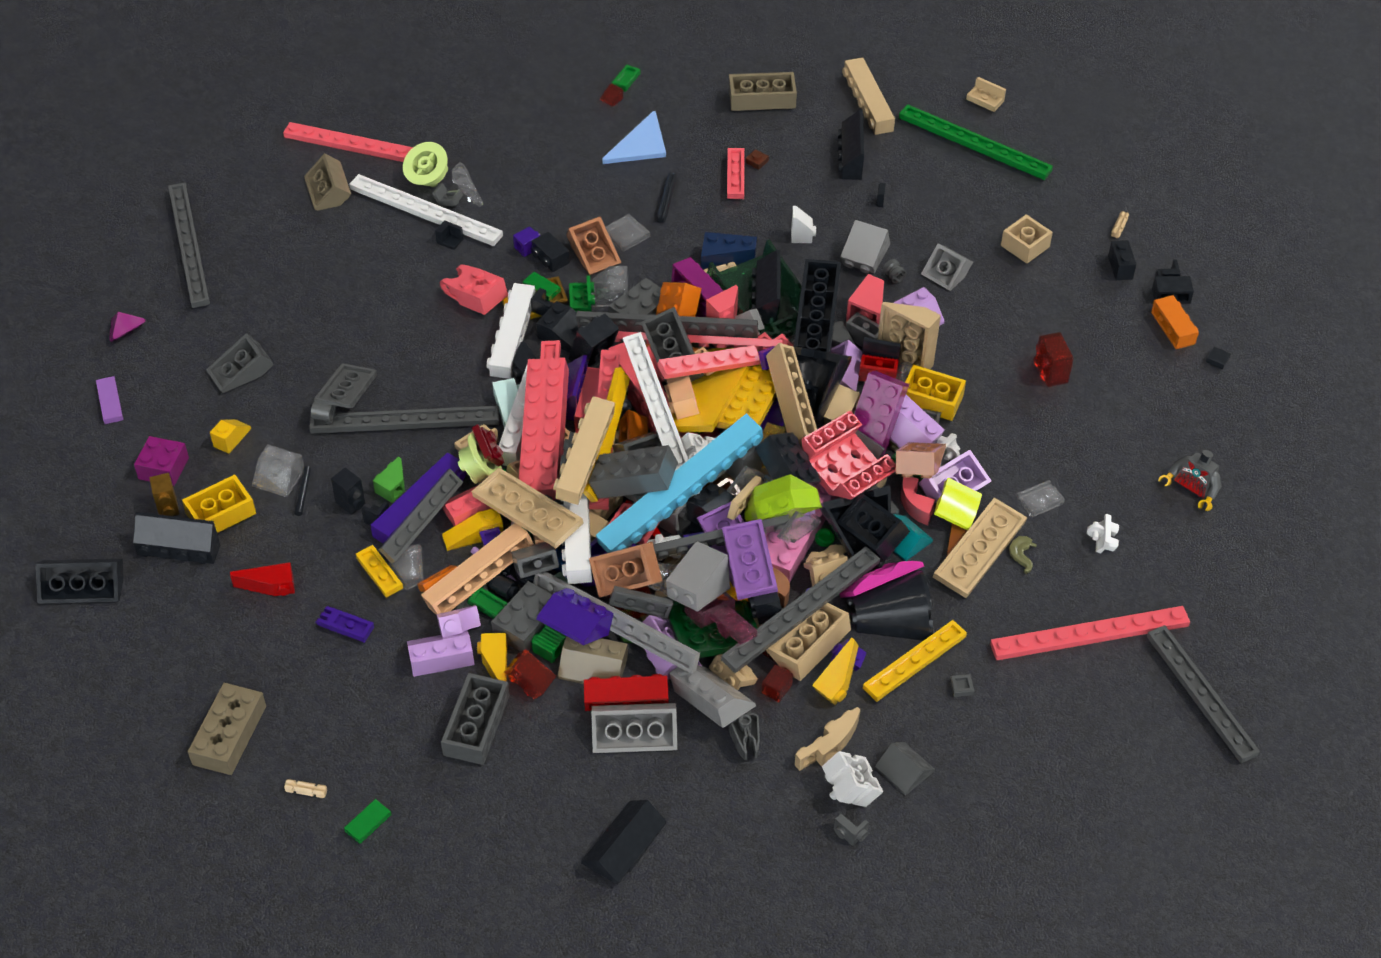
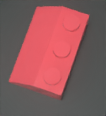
[706,285,738,348]
[442,485,492,526]

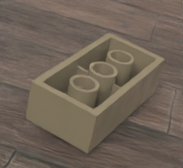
[729,72,797,111]
[188,683,266,776]

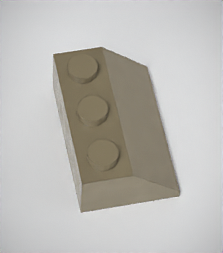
[304,153,351,211]
[558,636,628,684]

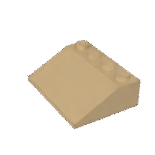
[878,302,941,372]

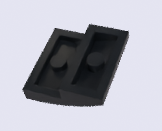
[862,337,901,370]

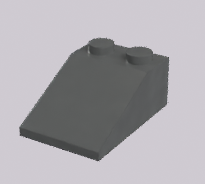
[206,333,274,393]

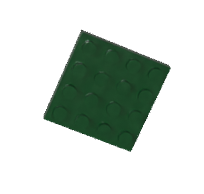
[668,597,758,658]

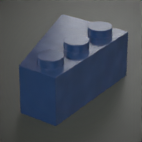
[701,232,757,270]

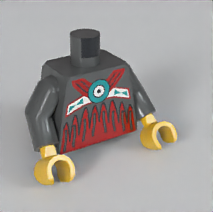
[1158,450,1222,511]

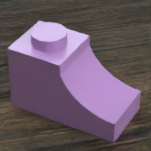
[436,605,481,638]

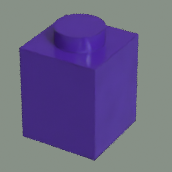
[513,226,540,257]

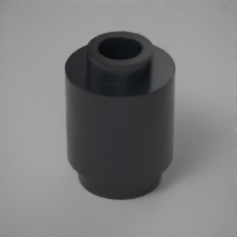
[488,573,519,600]

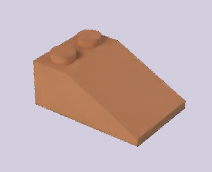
[566,217,622,275]
[896,442,946,478]
[589,542,663,598]

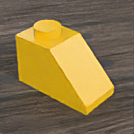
[210,420,251,454]

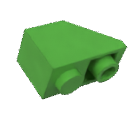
[373,457,405,503]

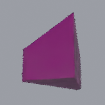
[109,312,146,342]

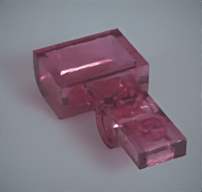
[684,592,757,645]

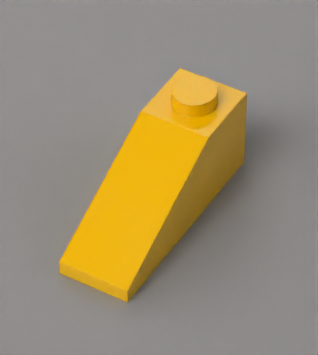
[442,509,503,551]
[477,633,507,681]
[812,638,858,705]

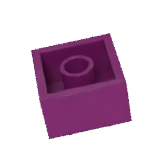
[134,436,189,486]

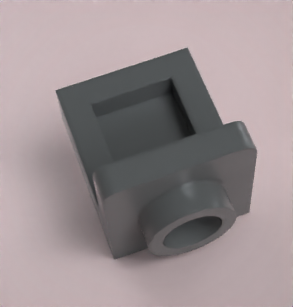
[432,183,463,207]
[834,814,869,846]

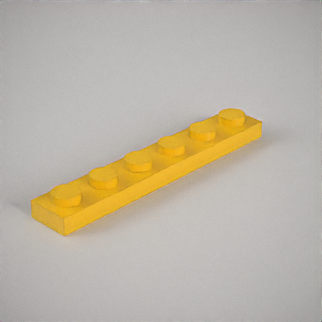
[863,620,967,702]

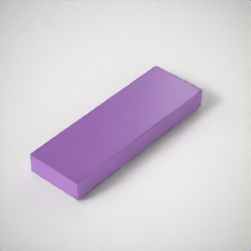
[96,376,123,424]

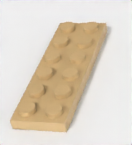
[471,468,584,548]
[933,498,1027,598]

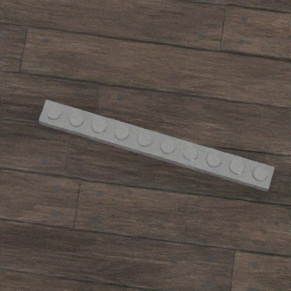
[533,571,700,674]

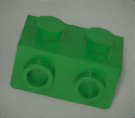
[569,275,595,312]

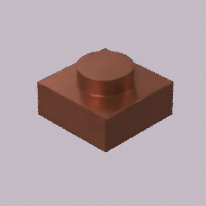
[746,149,769,170]

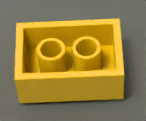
[905,365,966,421]
[182,475,256,533]

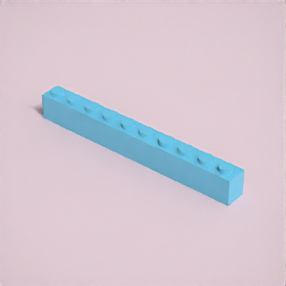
[596,413,764,553]

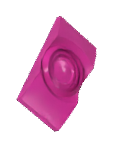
[839,561,924,598]

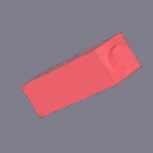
[574,367,600,429]

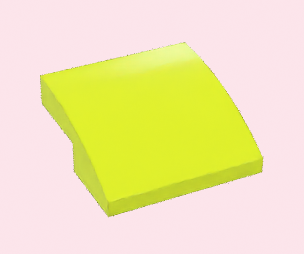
[934,478,982,531]

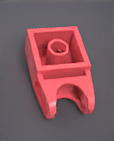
[440,264,508,315]

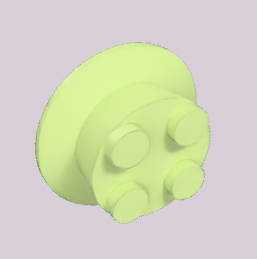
[403,142,448,187]
[458,433,502,484]

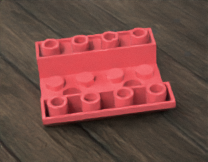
[802,410,896,500]

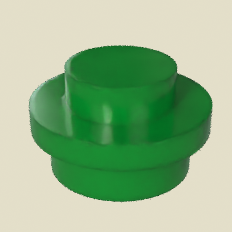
[815,528,834,547]

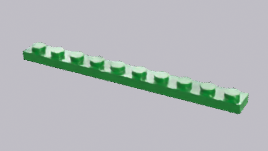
[899,104,1053,180]

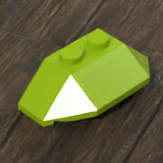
[744,474,822,522]

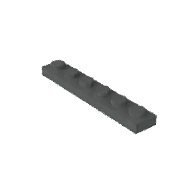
[378,469,463,563]

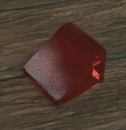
[600,83,623,106]

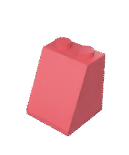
[846,274,884,324]

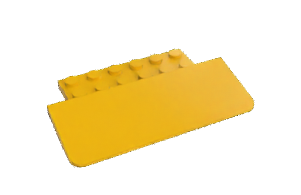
[669,348,777,432]

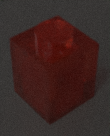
[762,664,793,703]

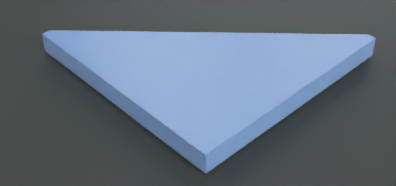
[602,111,666,164]

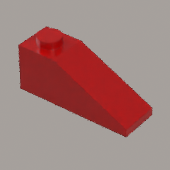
[230,562,295,596]

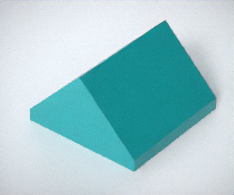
[893,514,933,561]

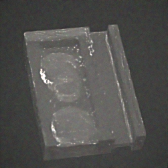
[1016,480,1065,517]

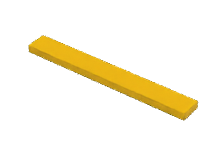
[583,367,630,503]

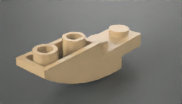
[795,707,860,771]

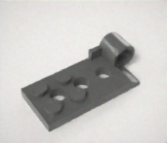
[311,363,377,422]

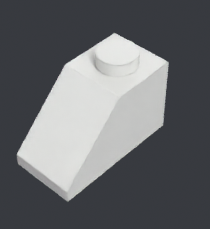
[791,206,816,243]

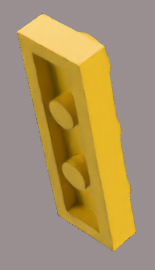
[356,545,403,598]

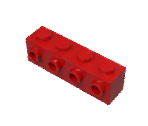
[584,674,669,711]

